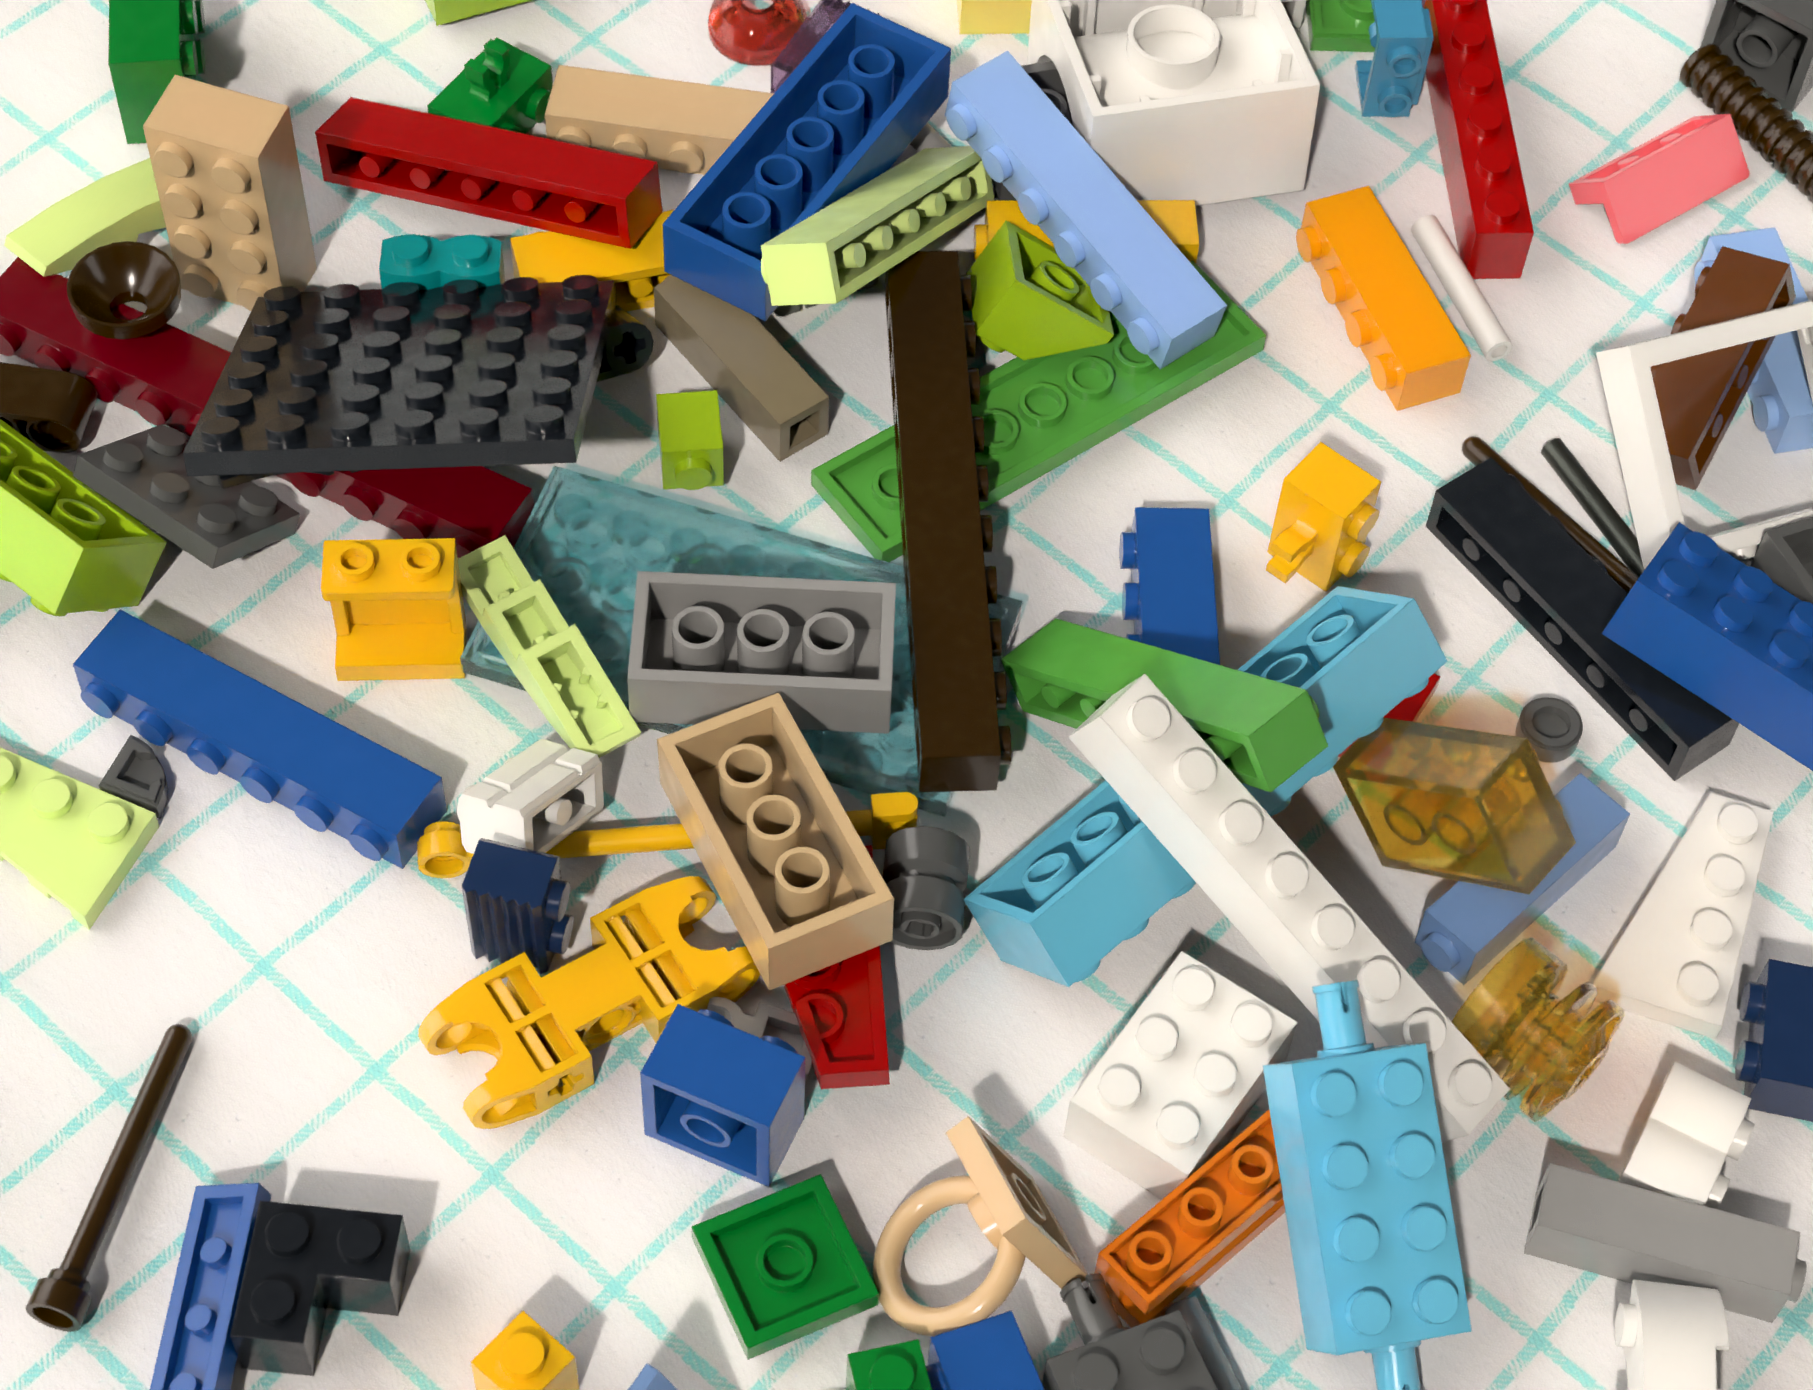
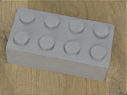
[627,571,896,734]

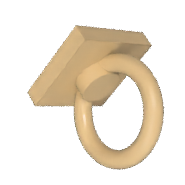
[873,1116,1088,1336]

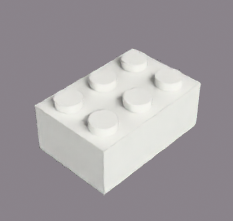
[1063,951,1298,1200]

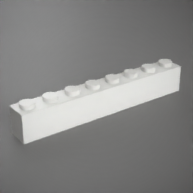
[1068,674,1510,1143]

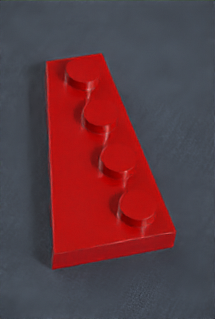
[784,845,890,1089]

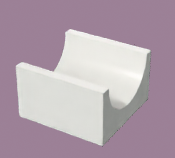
[1027,0,1320,206]

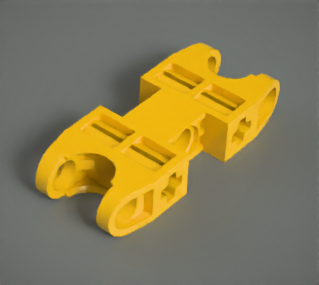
[418,876,761,1129]

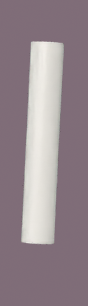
[1411,215,1513,362]

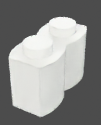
[1617,1062,1755,1209]

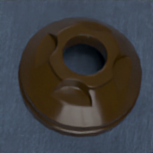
[67,241,181,340]

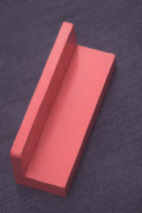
[1569,114,1749,244]

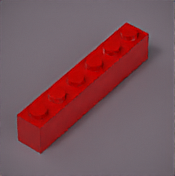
[1424,0,1534,279]
[315,97,663,249]

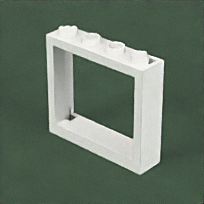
[1596,300,1813,569]

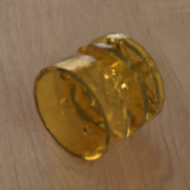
[1452,937,1625,1122]

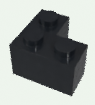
[230,1201,410,1376]

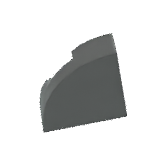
[99,735,168,819]

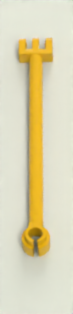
[417,792,918,878]

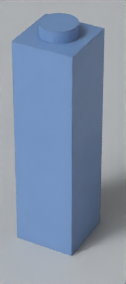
[1415,773,1630,985]

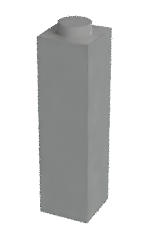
[1524,1163,1807,1323]

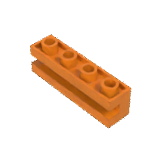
[1094,1109,1285,1328]

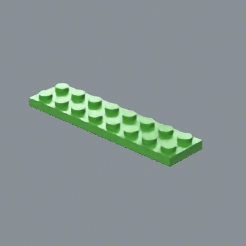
[811,260,1266,567]

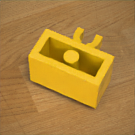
[1266,442,1381,592]

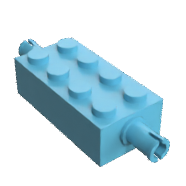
[1263,980,1472,1390]

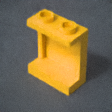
[321,538,467,681]

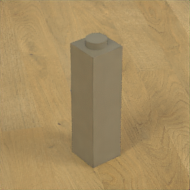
[654,275,829,462]

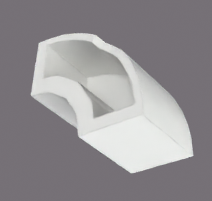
[1614,1279,1730,1390]

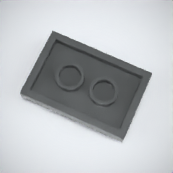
[73,424,300,569]

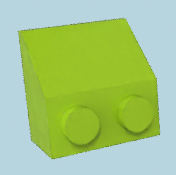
[966,221,1114,360]

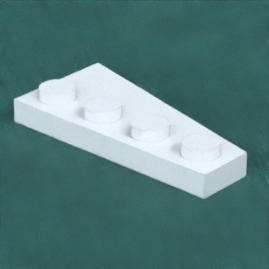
[1586,792,1774,1039]

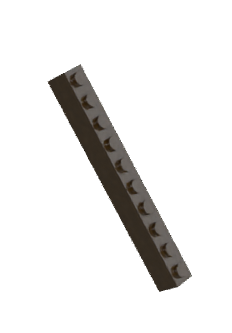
[885,251,1011,793]

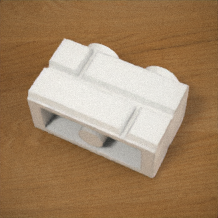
[457,739,604,854]

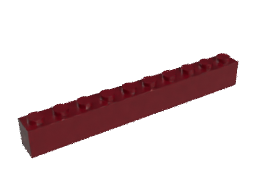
[0,257,536,559]

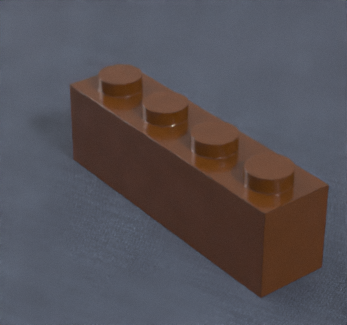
[1651,246,1796,490]

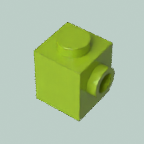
[656,390,724,490]

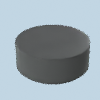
[1515,697,1583,763]

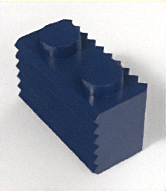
[462,838,574,975]

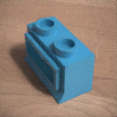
[1355,0,1434,117]

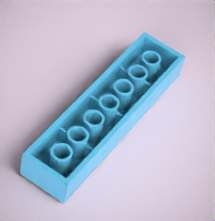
[963,586,1448,987]

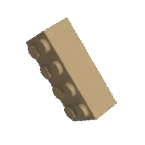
[143,75,317,311]
[657,693,894,991]

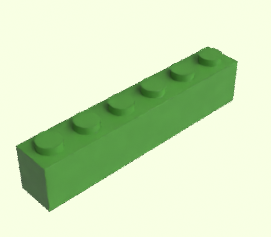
[1001,618,1328,792]

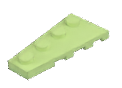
[0,747,159,930]

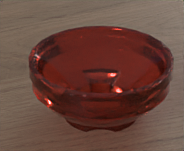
[708,0,808,66]

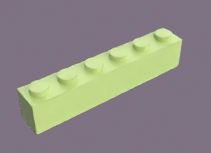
[761,146,995,306]

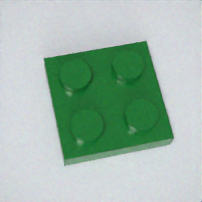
[691,1174,879,1360]

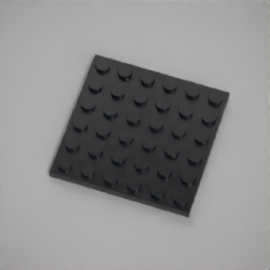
[183,275,616,476]

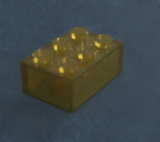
[1333,718,1576,894]

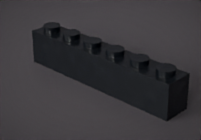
[1426,457,1739,781]

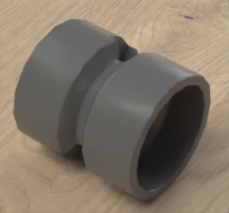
[883,826,970,950]

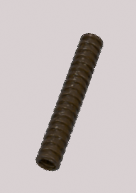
[1679,44,1813,203]

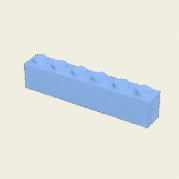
[945,51,1227,370]

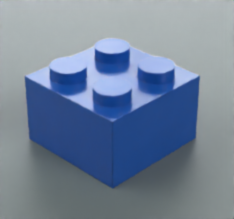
[640,1004,806,1187]

